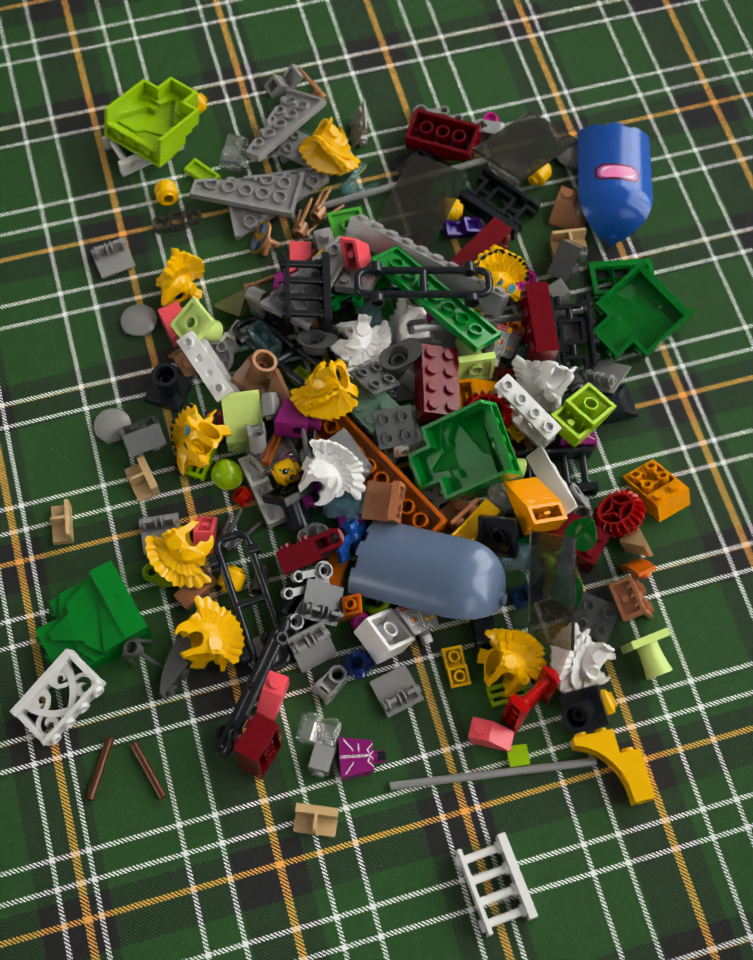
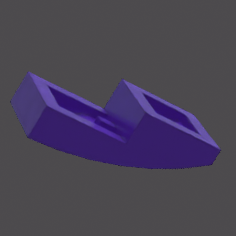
[443,217,482,239]

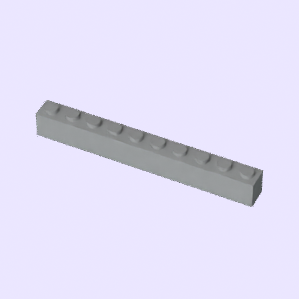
[344,214,511,318]

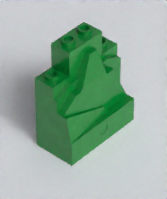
[594,259,695,360]
[407,399,522,501]
[35,560,153,671]

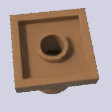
[230,349,278,399]

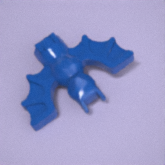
[336,519,369,563]

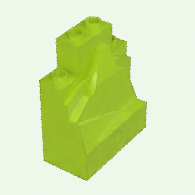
[104,76,200,168]

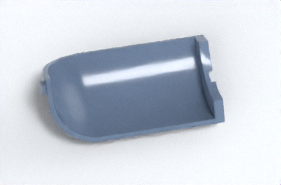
[348,521,507,620]

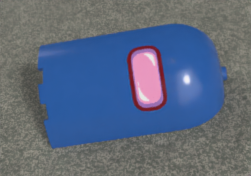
[578,122,653,247]

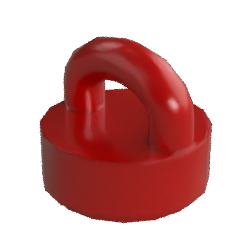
[233,485,254,507]

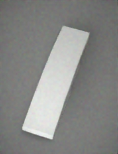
[526,446,578,515]
[238,453,285,528]

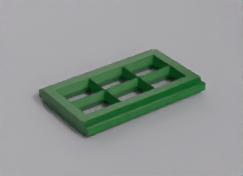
[587,258,654,300]

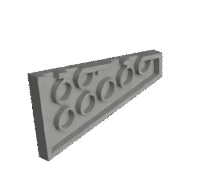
[258,235,344,331]

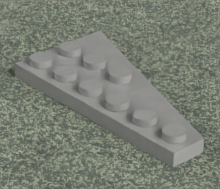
[246,87,327,162]
[190,171,305,218]

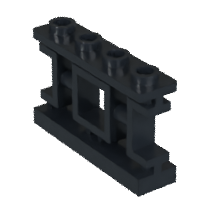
[458,168,540,241]
[550,293,600,369]

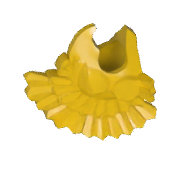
[298,117,361,177]
[156,248,206,306]
[290,359,359,421]
[144,520,214,588]
[174,595,245,672]
[477,628,547,697]

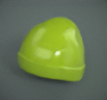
[211,459,244,491]

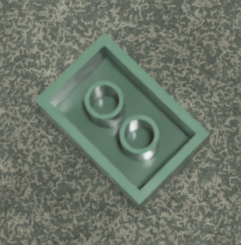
[347,378,399,440]

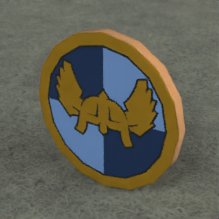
[250,220,280,257]

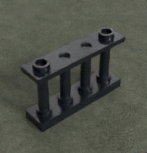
[280,251,333,327]
[516,446,599,497]

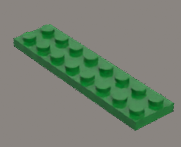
[370,245,502,353]

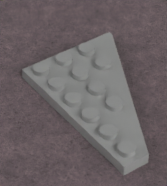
[228,167,329,241]

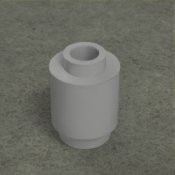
[260,392,280,421]

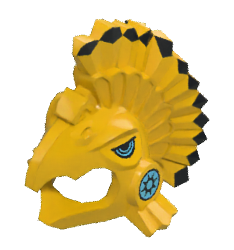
[474,245,530,302]
[170,403,232,476]

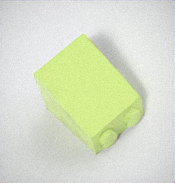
[221,390,263,452]

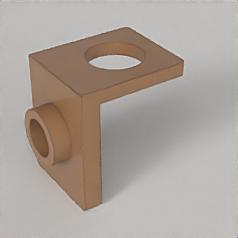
[168,347,197,377]

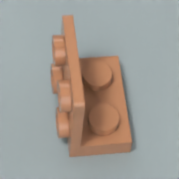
[362,480,406,524]
[440,497,480,535]
[609,575,654,622]

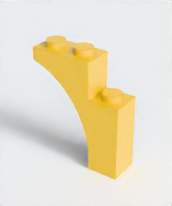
[451,498,502,541]
[570,727,655,806]

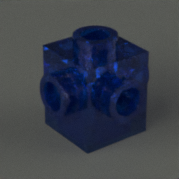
[344,648,374,679]

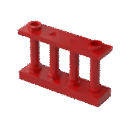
[500,665,561,735]

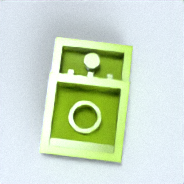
[550,382,617,448]

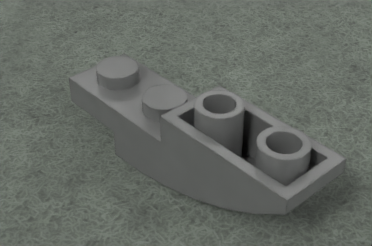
[160,635,191,701]

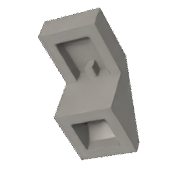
[264,64,303,98]

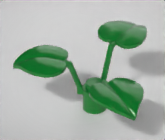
[516,518,597,611]

